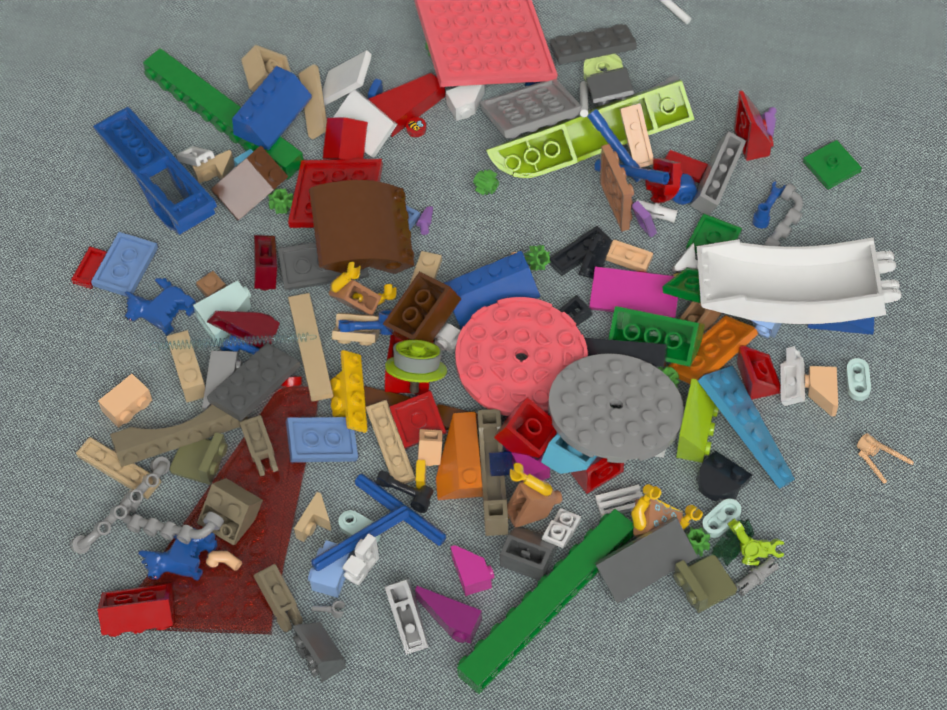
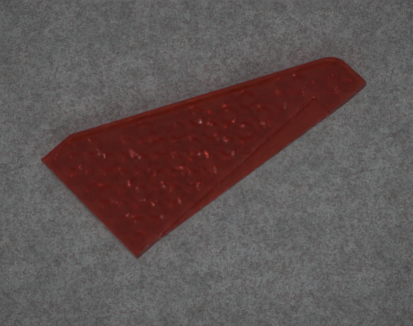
[139,386,319,635]

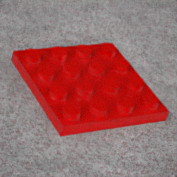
[288,159,383,228]

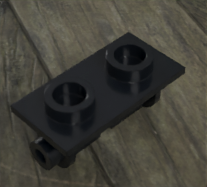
[578,234,613,279]

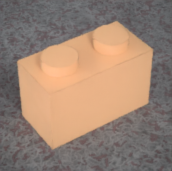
[98,374,152,428]

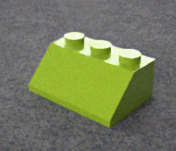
[676,379,719,463]

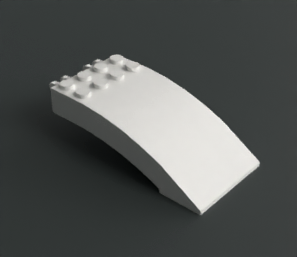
[697,238,902,324]

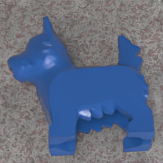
[125,278,196,336]
[138,528,217,580]

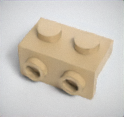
[332,313,379,346]

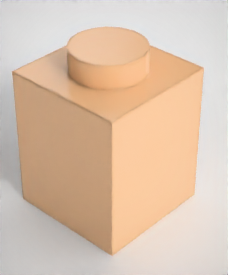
[418,429,442,466]

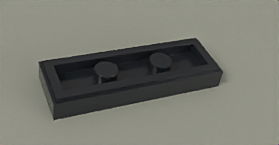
[549,226,611,276]

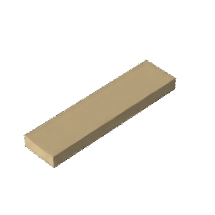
[299,64,327,139]
[365,400,415,484]
[76,437,161,499]

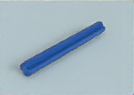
[355,474,446,546]
[311,505,409,571]

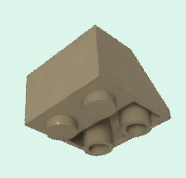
[197,478,263,545]

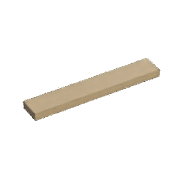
[288,293,333,402]

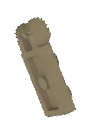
[239,415,278,476]
[253,564,303,632]

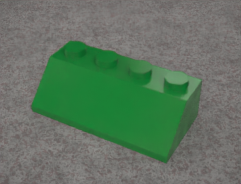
[608,306,705,367]

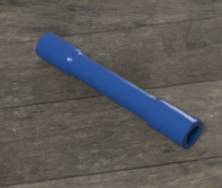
[587,109,641,183]
[594,159,670,185]

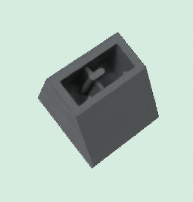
[586,67,634,105]
[500,527,559,580]
[293,622,346,682]

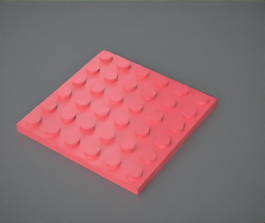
[414,0,558,87]

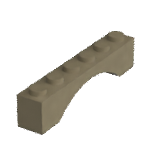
[110,404,248,467]
[478,409,509,536]

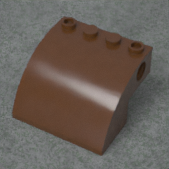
[309,180,415,275]

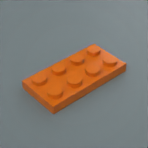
[668,315,758,384]

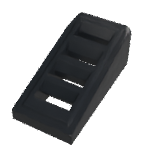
[559,295,593,327]

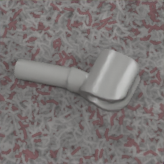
[312,601,345,618]

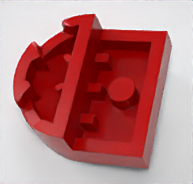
[645,158,682,203]

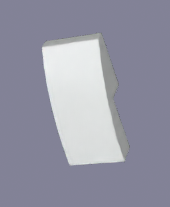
[542,508,581,548]

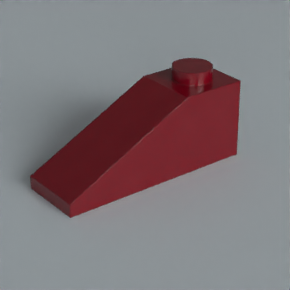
[254,235,277,291]
[207,311,280,349]

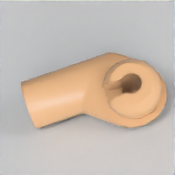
[206,551,242,571]

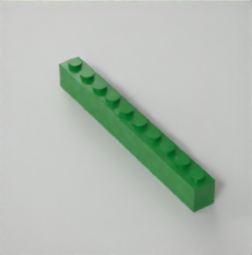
[143,48,304,180]
[457,509,634,695]

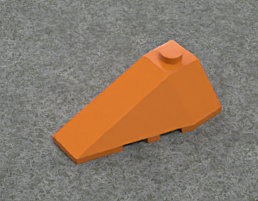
[436,412,483,500]

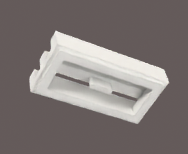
[176,146,215,167]
[595,485,643,518]

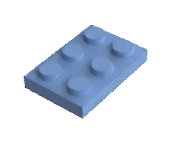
[91,232,158,297]
[286,417,358,462]

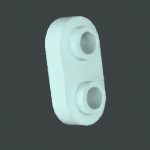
[846,358,871,401]
[702,499,741,538]
[338,510,381,542]

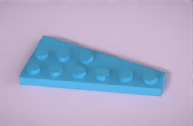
[698,366,795,489]

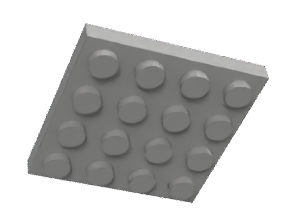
[480,79,582,138]

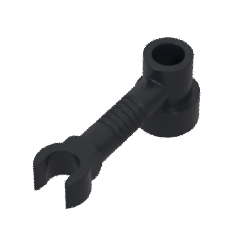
[375,471,434,513]

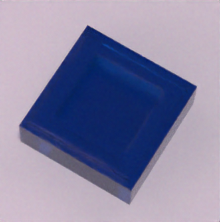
[489,452,513,476]

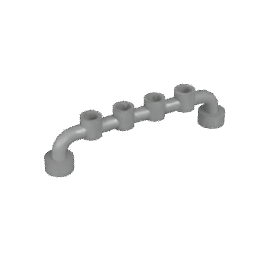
[764,183,803,246]
[70,457,170,554]
[120,495,224,544]

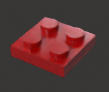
[390,391,447,449]

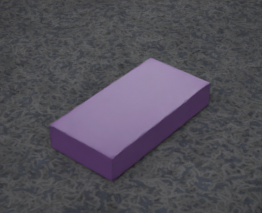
[632,201,657,237]

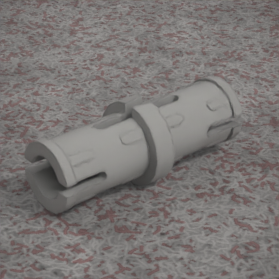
[735,557,779,596]

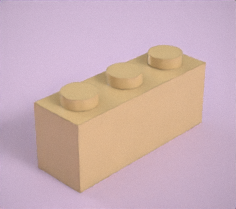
[167,330,205,403]

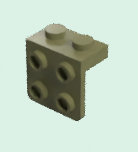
[170,432,228,485]
[673,555,737,613]

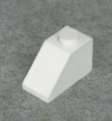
[446,85,485,121]

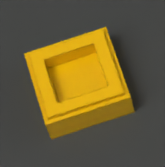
[415,460,426,490]

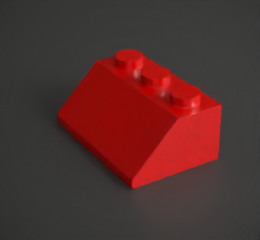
[97,583,174,637]

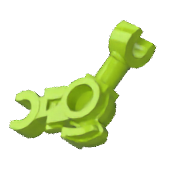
[727,518,784,565]

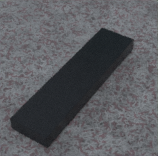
[584,338,668,367]

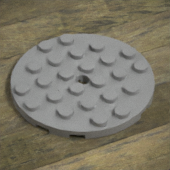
[548,354,684,463]

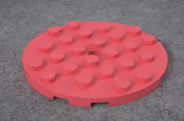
[455,297,588,416]

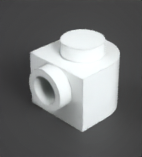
[434,323,461,354]

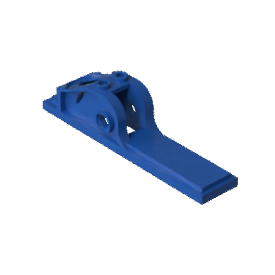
[93,107,217,235]

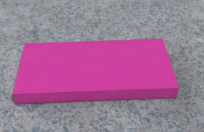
[589,267,678,318]

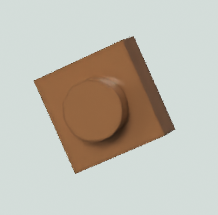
[196,271,226,297]

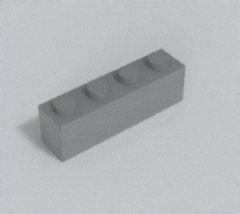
[690,131,746,215]

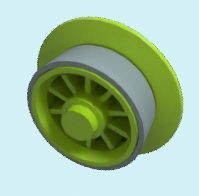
[385,340,447,393]

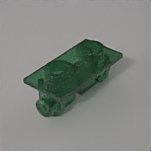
[712,519,754,566]

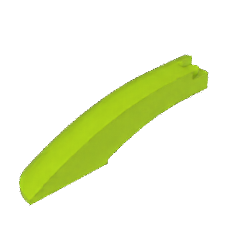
[486,79,695,178]

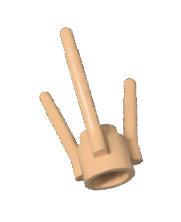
[857,433,914,484]

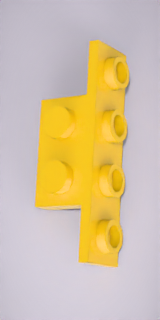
[330,350,368,433]

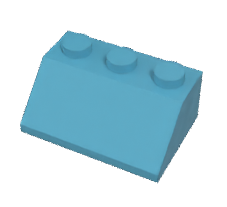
[541,433,598,474]

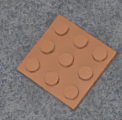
[600,144,634,232]

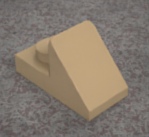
[193,150,234,184]
[294,492,331,542]

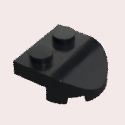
[696,450,752,501]

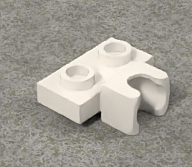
[342,534,379,585]

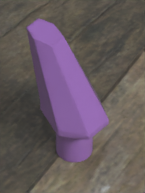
[762,107,777,137]
[416,206,433,235]

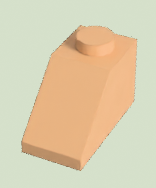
[805,366,838,416]

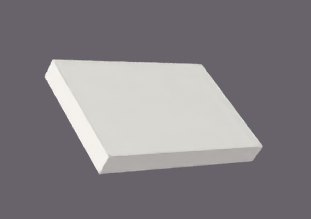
[322,50,372,106]
[333,90,397,158]

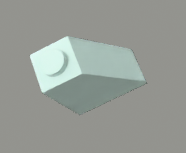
[193,281,251,347]

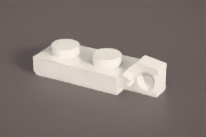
[781,346,805,406]

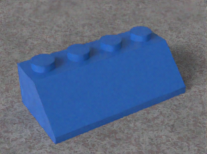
[232,66,312,151]
[444,251,540,330]

